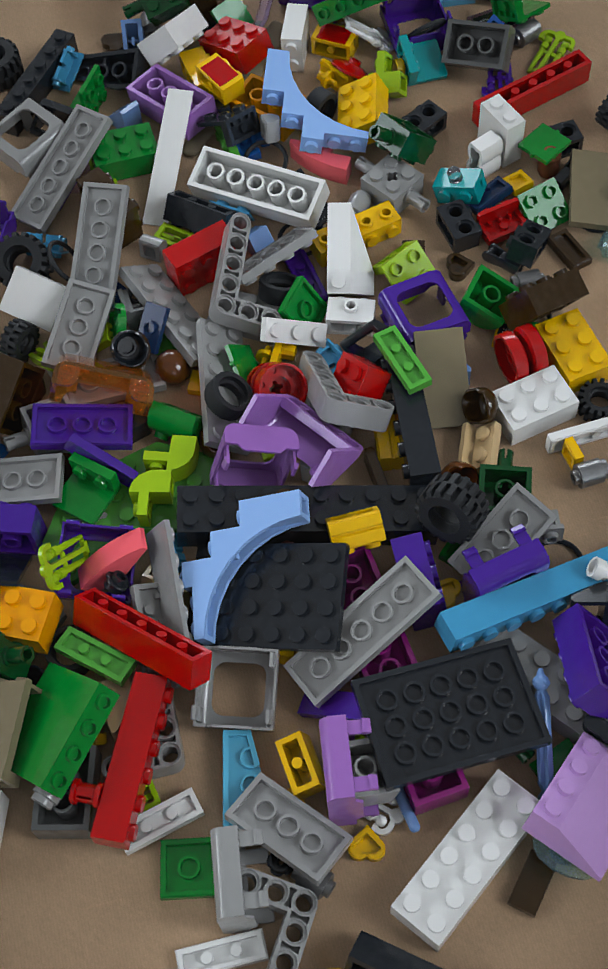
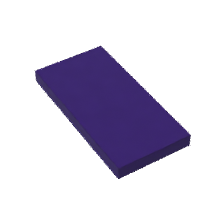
[30,403,133,450]

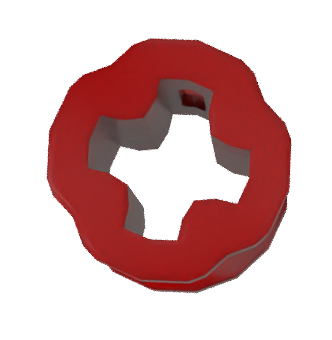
[69,778,104,809]

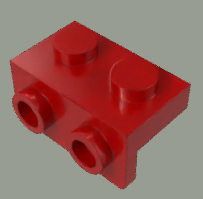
[476,197,526,246]

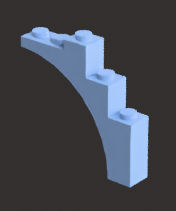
[261,48,369,154]
[179,489,310,646]

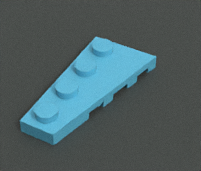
[222,730,261,826]

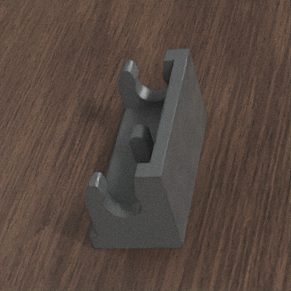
[117,288,145,330]

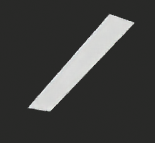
[143,88,194,226]

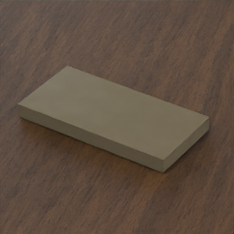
[569,149,608,231]
[413,327,473,429]

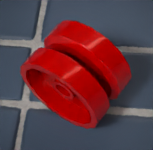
[493,323,549,384]

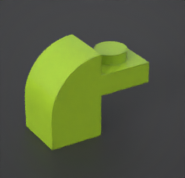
[368,50,408,98]
[143,435,200,482]
[129,470,175,527]

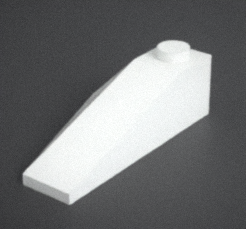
[327,202,374,296]

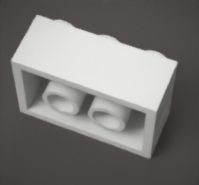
[136,3,209,66]
[492,365,580,446]

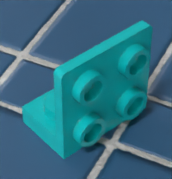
[396,34,448,86]

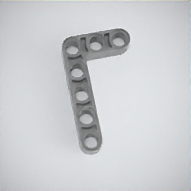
[209,212,281,337]
[298,350,394,432]
[101,662,185,779]
[241,868,318,969]

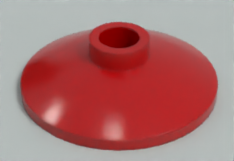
[331,57,368,79]

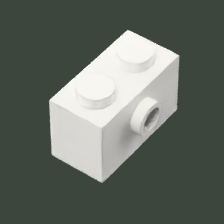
[326,297,375,337]

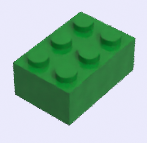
[91,122,157,181]

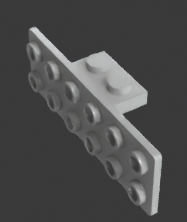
[130,519,193,689]

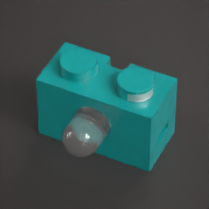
[432,166,487,204]

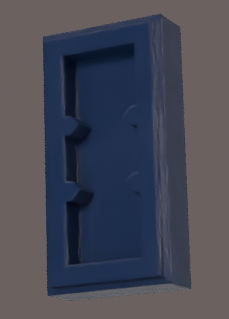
[465,176,514,216]
[138,301,170,354]

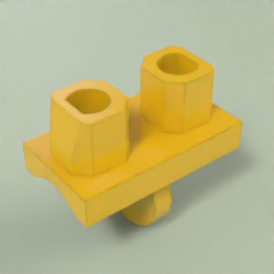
[316,58,355,92]
[255,343,297,364]

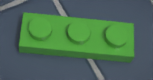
[373,325,432,395]
[54,626,137,687]

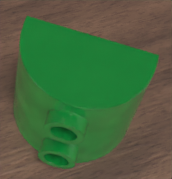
[459,264,519,330]
[147,400,203,441]

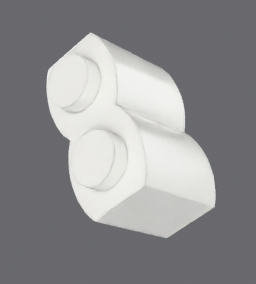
[466,130,503,178]

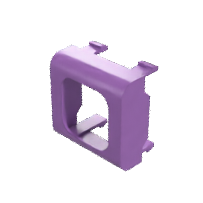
[209,423,299,486]
[319,714,379,826]

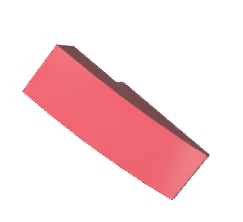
[289,138,352,185]
[78,527,148,591]

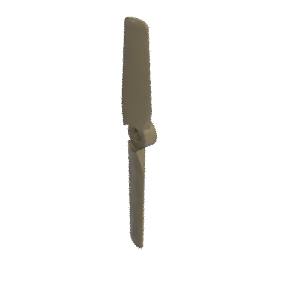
[182,21,283,156]

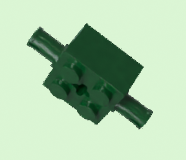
[122,0,191,27]
[369,112,437,165]
[478,448,532,513]
[0,632,35,681]

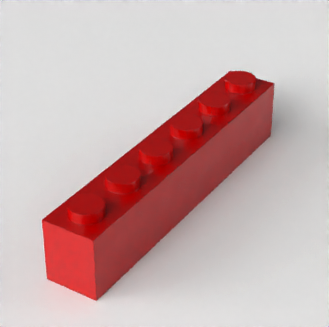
[472,49,592,127]
[73,588,212,691]
[90,671,174,850]

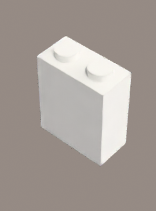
[280,3,310,72]
[477,94,526,168]
[0,266,66,332]

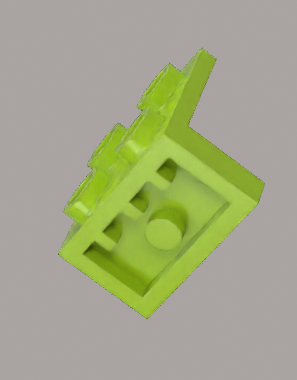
[372,240,435,304]

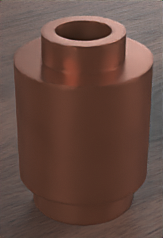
[537,146,562,179]

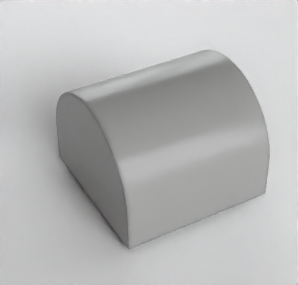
[260,113,281,144]
[139,234,167,263]

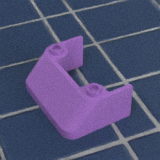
[238,393,363,487]

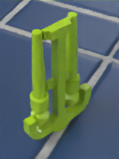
[527,30,575,73]
[38,534,90,591]

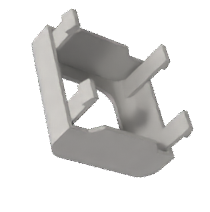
[0,98,65,179]
[190,645,280,732]
[210,825,275,934]

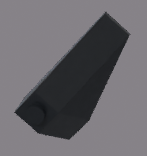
[75,48,151,91]

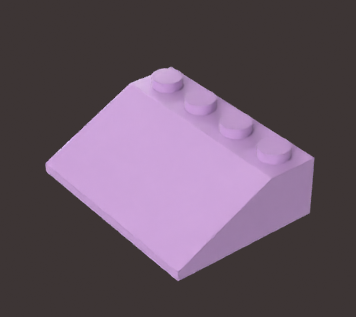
[521,731,608,882]

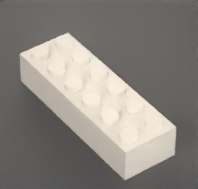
[187,146,330,228]
[390,769,539,953]

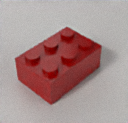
[198,16,274,75]
[162,220,236,296]

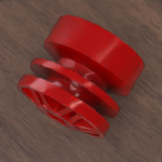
[246,362,308,402]

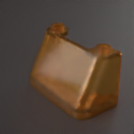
[49,354,154,417]

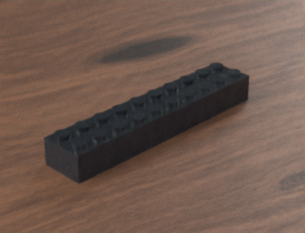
[177,485,438,547]

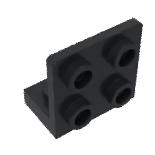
[197,103,261,147]

